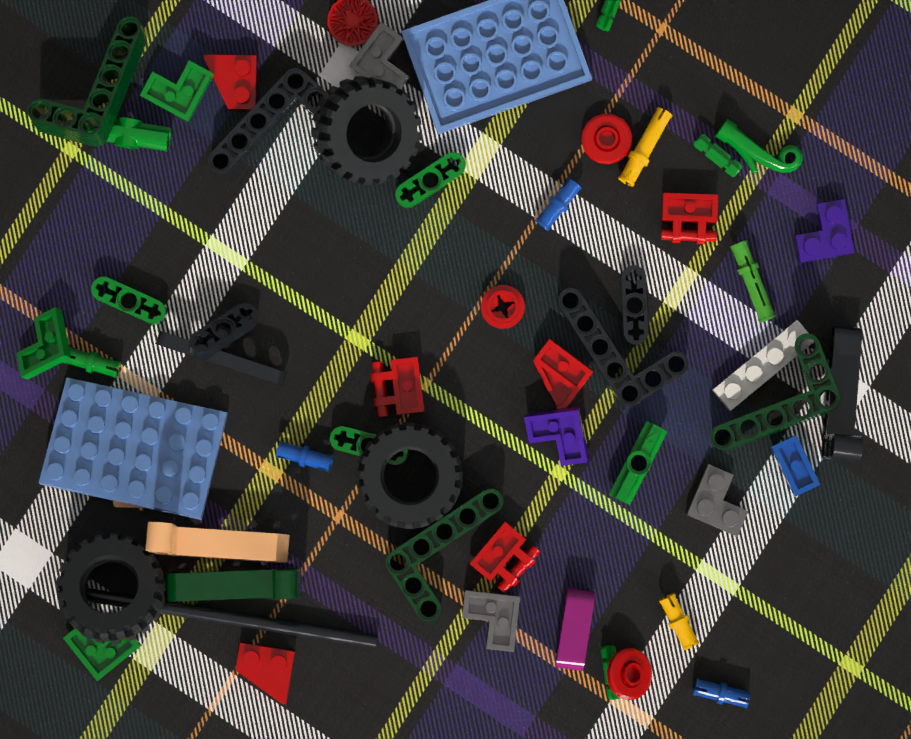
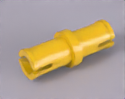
[659,593,699,650]

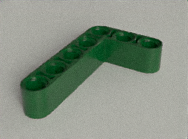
[27,16,147,147]
[710,333,842,451]
[386,489,503,621]
[166,568,302,602]

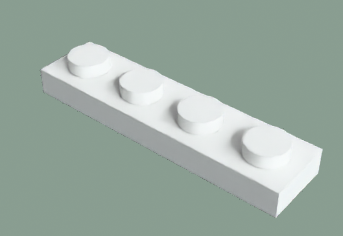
[712,320,814,411]

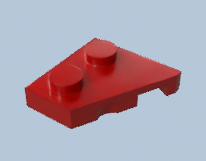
[236,642,295,704]

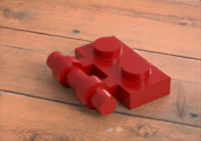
[661,193,718,244]
[370,357,424,417]
[469,522,540,594]

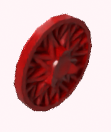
[327,0,378,46]
[581,113,632,165]
[607,648,652,700]

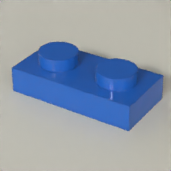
[770,435,820,497]

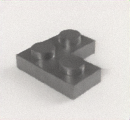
[349,22,409,89]
[686,464,748,537]
[462,590,520,652]

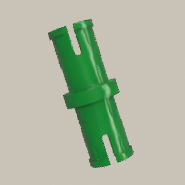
[63,346,121,378]

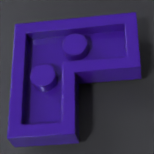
[794,199,855,263]
[524,407,589,466]

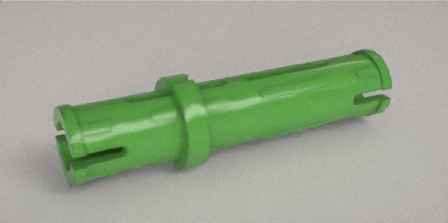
[730,240,776,323]

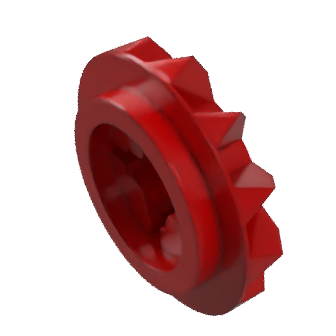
[481,285,525,329]

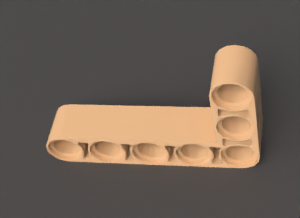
[145,522,290,563]

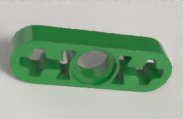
[395,152,466,208]
[91,277,167,325]
[330,426,408,465]

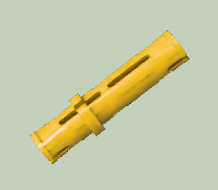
[618,107,673,187]

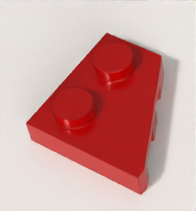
[204,55,257,111]
[533,338,594,410]

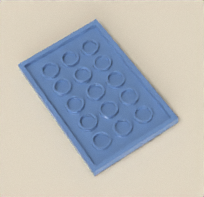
[401,0,592,135]
[39,378,228,520]

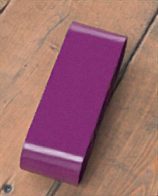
[555,588,595,671]

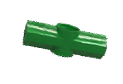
[89,117,171,152]
[608,421,667,505]

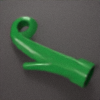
[715,118,803,174]

